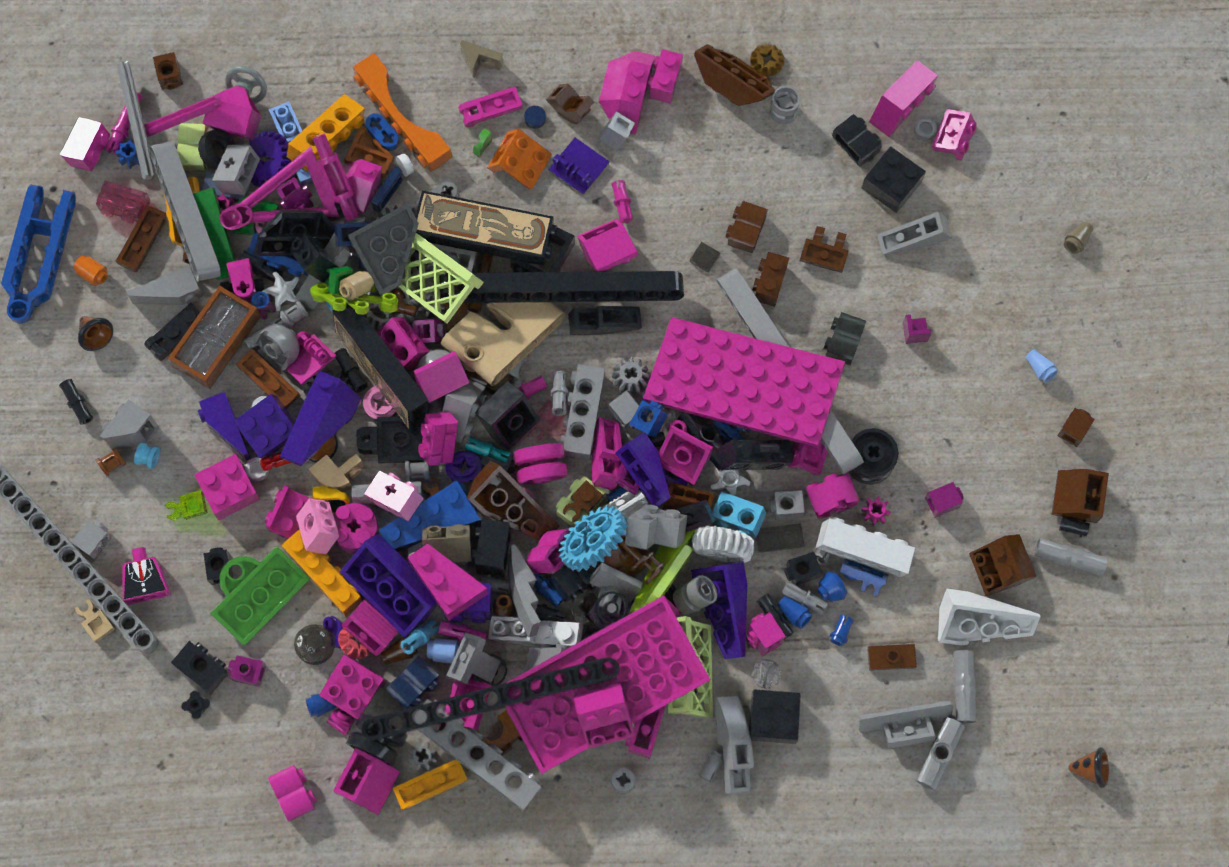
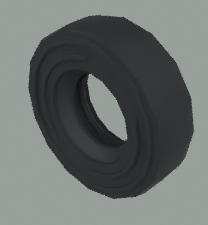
[198,130,235,170]

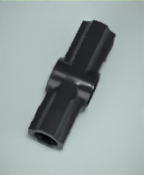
[677,412,724,471]

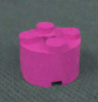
[806,472,860,519]
[333,503,380,554]

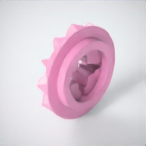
[363,386,396,419]

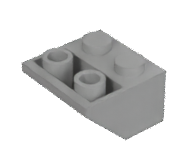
[100,400,159,450]

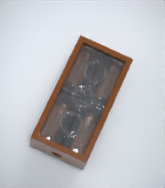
[168,286,261,389]

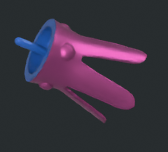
[251,291,276,320]

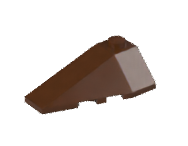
[467,461,560,541]

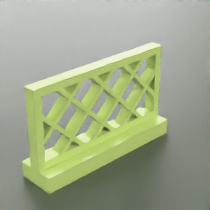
[398,233,484,323]
[668,616,713,719]

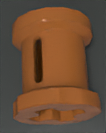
[95,447,126,476]

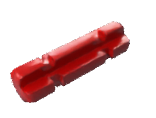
[260,452,292,471]

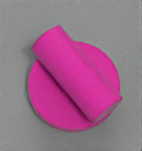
[326,709,354,736]

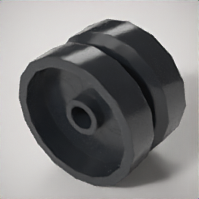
[849,428,899,485]
[346,713,408,766]

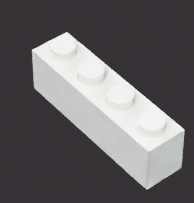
[816,517,915,577]

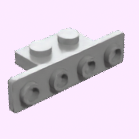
[295,222,353,309]
[859,701,953,749]

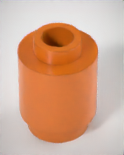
[73,255,108,286]

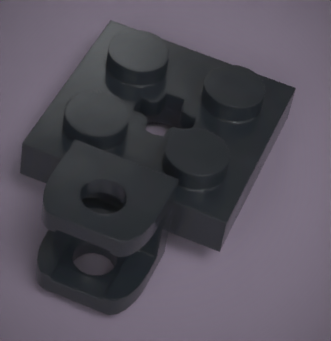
[356,417,424,464]

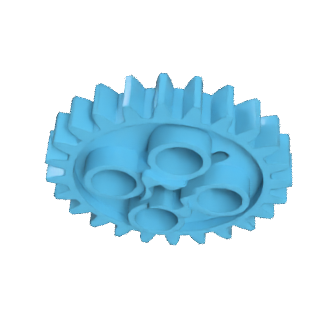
[559,506,628,572]

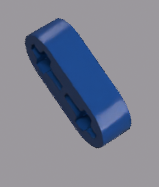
[365,113,399,151]

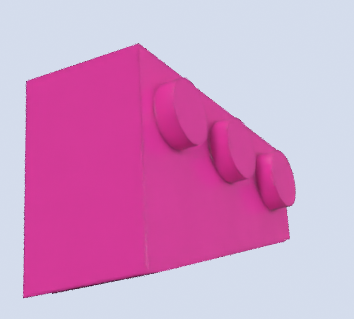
[869,60,938,137]
[408,544,488,620]

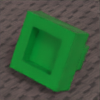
[326,266,353,294]

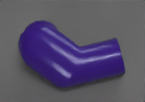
[323,616,343,648]

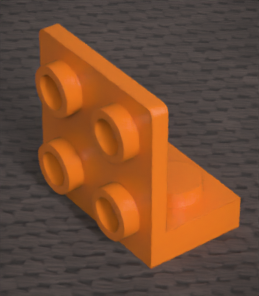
[487,129,552,189]

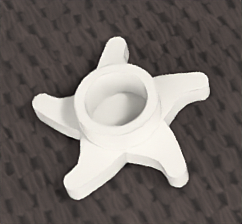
[262,272,300,311]
[711,467,750,496]

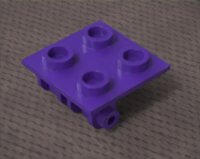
[548,137,610,195]

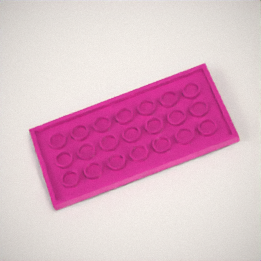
[643,317,845,448]
[506,596,710,774]

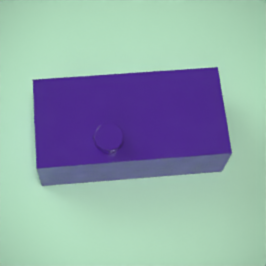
[340,533,438,638]

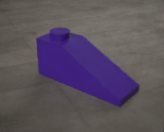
[198,392,251,460]
[615,432,671,507]

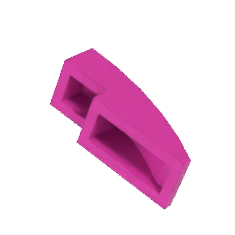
[592,417,622,490]

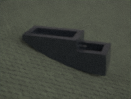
[568,306,642,335]

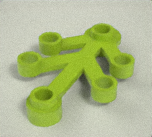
[310,283,398,315]

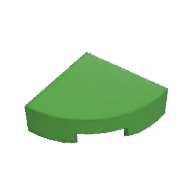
[473,128,492,157]

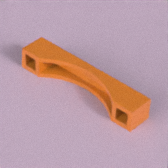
[353,53,452,172]

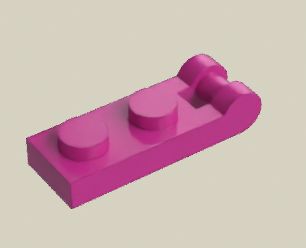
[458,86,523,128]

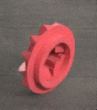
[338,627,371,659]

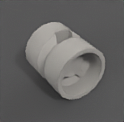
[770,85,801,124]
[673,575,717,616]

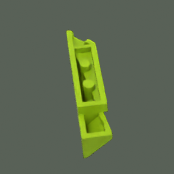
[629,529,696,614]

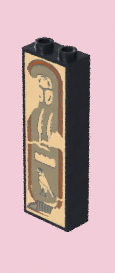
[415,190,557,266]
[332,303,429,431]

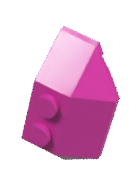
[599,51,656,135]

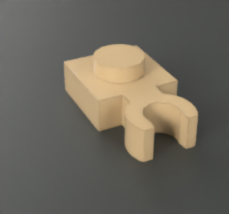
[75,599,115,643]

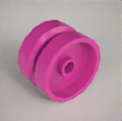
[513,443,568,485]

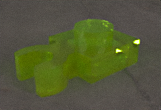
[165,490,208,521]

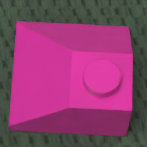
[335,159,382,215]

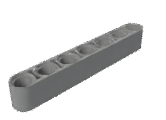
[150,141,221,282]

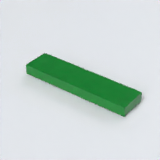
[193,188,236,280]

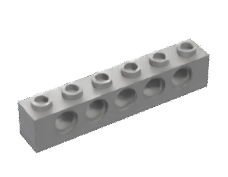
[415,699,542,812]

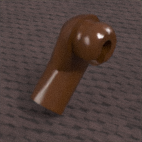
[390,288,417,317]

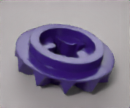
[445,451,482,483]

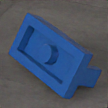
[840,559,888,596]

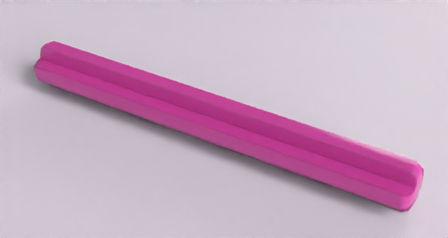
[144,95,221,137]

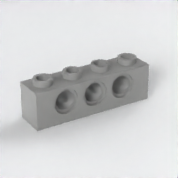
[560,364,605,461]

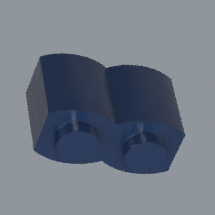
[386,656,440,709]

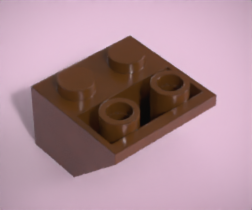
[1051,469,1109,523]
[969,534,1037,596]

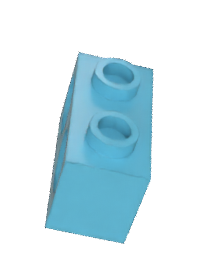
[712,491,766,538]

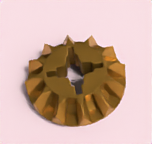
[750,43,785,76]

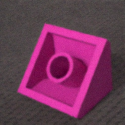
[414,351,469,403]
[659,425,713,485]

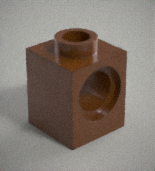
[153,52,183,89]
[1057,408,1095,447]

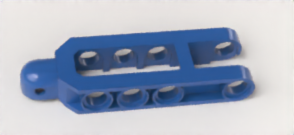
[1,184,76,324]

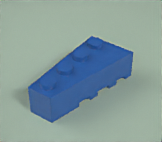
[379,481,484,552]

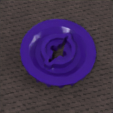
[249,130,292,187]

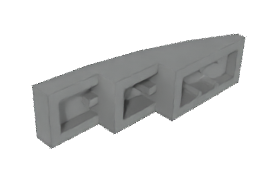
[507,544,541,638]

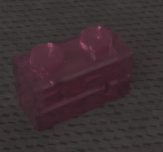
[96,180,150,224]

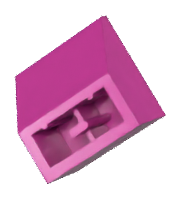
[577,219,638,272]
[573,683,635,749]
[333,748,400,815]

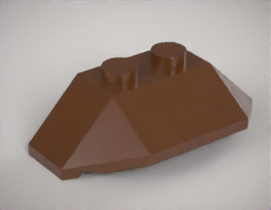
[694,44,775,107]

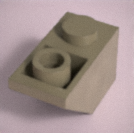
[422,524,471,562]

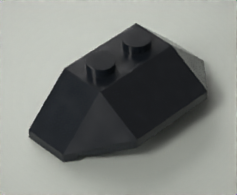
[254,210,335,256]

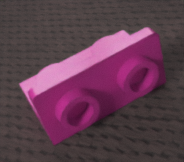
[932,109,977,160]
[787,442,827,476]
[265,485,310,539]

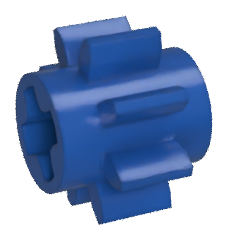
[115,139,140,169]

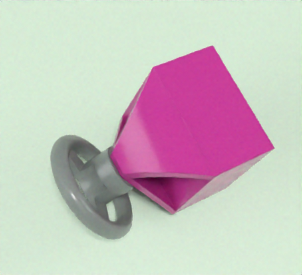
[202,66,267,140]

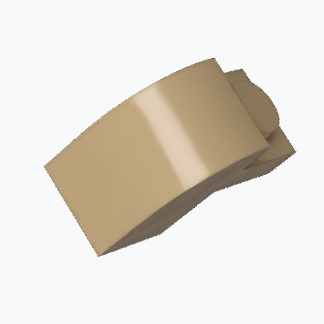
[309,454,364,492]

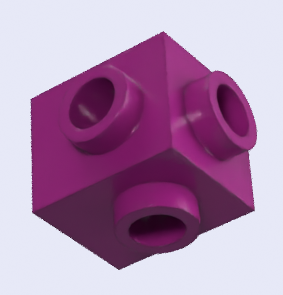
[276,177,314,209]

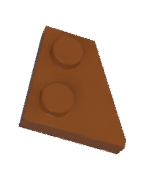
[344,127,394,178]

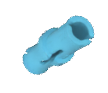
[400,620,439,654]

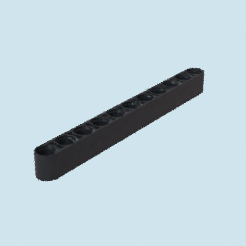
[439,271,684,303]
[361,657,620,740]

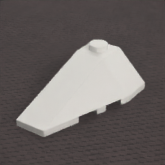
[938,589,1040,645]

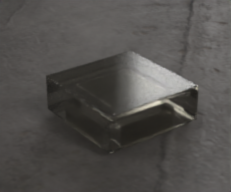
[690,242,720,273]

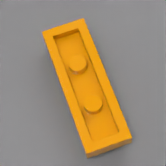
[393,759,468,811]

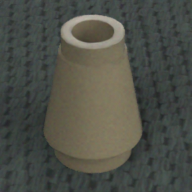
[1064,222,1093,254]

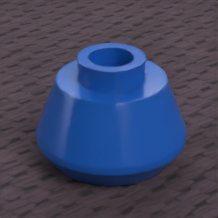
[817,571,847,602]

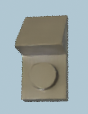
[460,40,503,77]

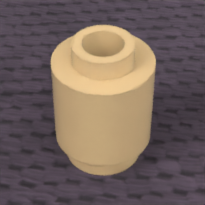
[339,271,374,301]

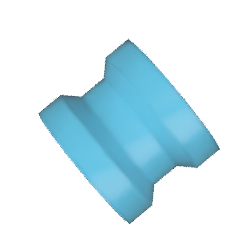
[134,442,160,469]

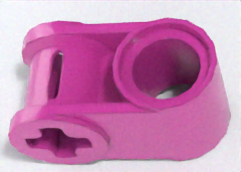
[227,258,256,303]

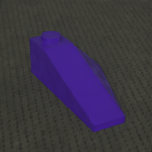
[280,371,361,466]
[691,561,748,659]

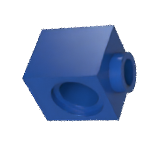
[630,400,668,438]

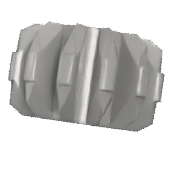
[612,357,650,395]

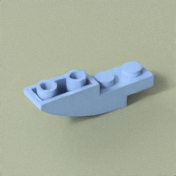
[269,102,313,186]

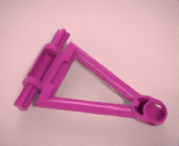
[220,133,359,230]

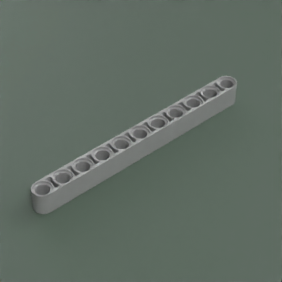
[717,268,864,474]
[0,465,158,654]

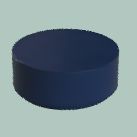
[524,106,546,129]

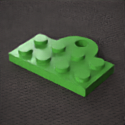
[210,546,310,646]

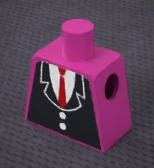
[123,547,172,605]

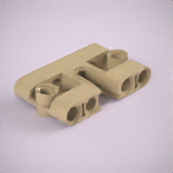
[441,302,566,386]

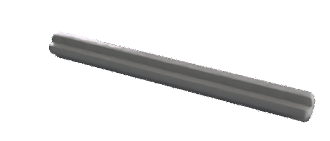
[117,62,156,180]

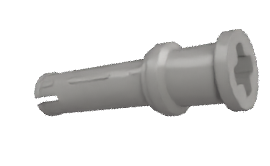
[244,300,309,350]

